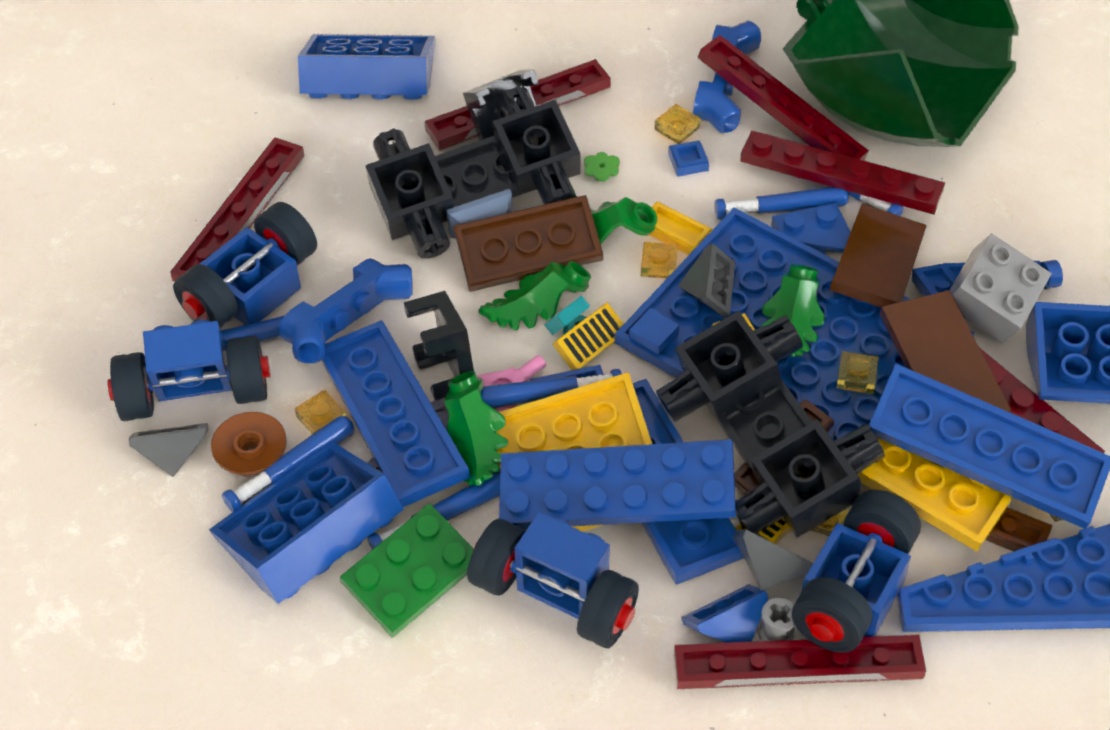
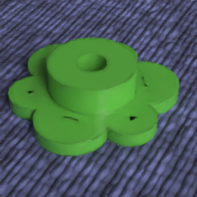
[584,152,620,182]

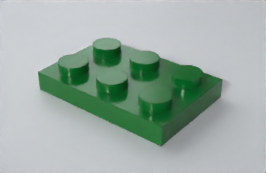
[340,503,474,638]

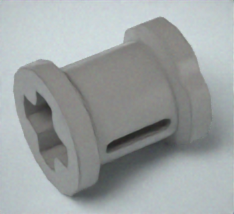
[759,598,795,641]

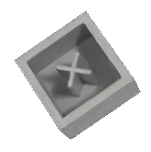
[950,233,1052,343]

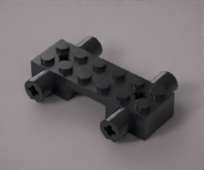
[365,85,581,259]
[656,311,885,538]

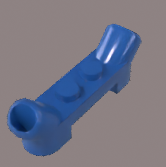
[693,20,761,133]
[279,258,413,364]

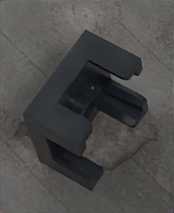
[463,69,539,141]
[403,291,474,400]

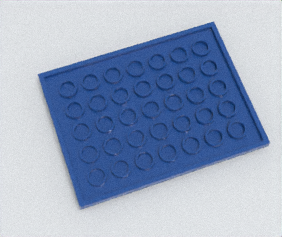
[614,207,975,441]

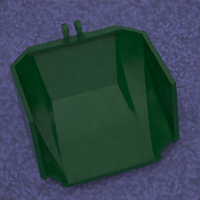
[783,0,1019,147]

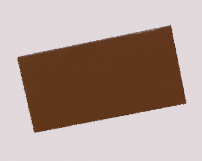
[453,195,604,292]
[829,204,927,308]
[880,290,1011,412]

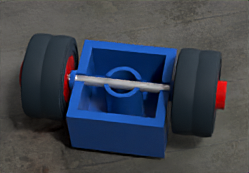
[173,202,317,328]
[107,320,271,421]
[791,490,921,653]
[467,512,639,649]

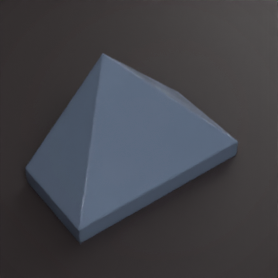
[447,189,513,239]

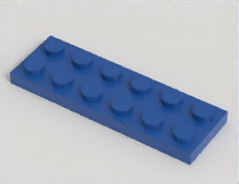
[321,320,470,508]
[868,364,1110,529]
[633,379,744,585]
[499,439,736,529]

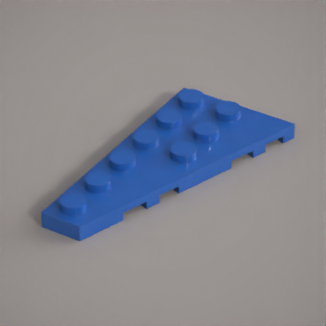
[897,524,1110,632]

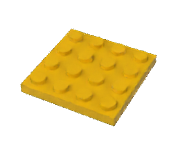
[496,372,652,532]
[857,438,1013,552]

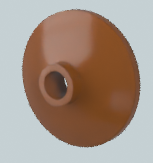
[211,412,287,475]

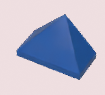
[681,584,769,643]

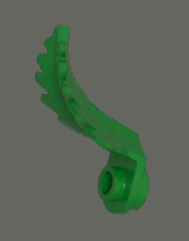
[590,197,657,244]
[478,261,591,330]
[761,264,825,357]
[444,371,508,486]

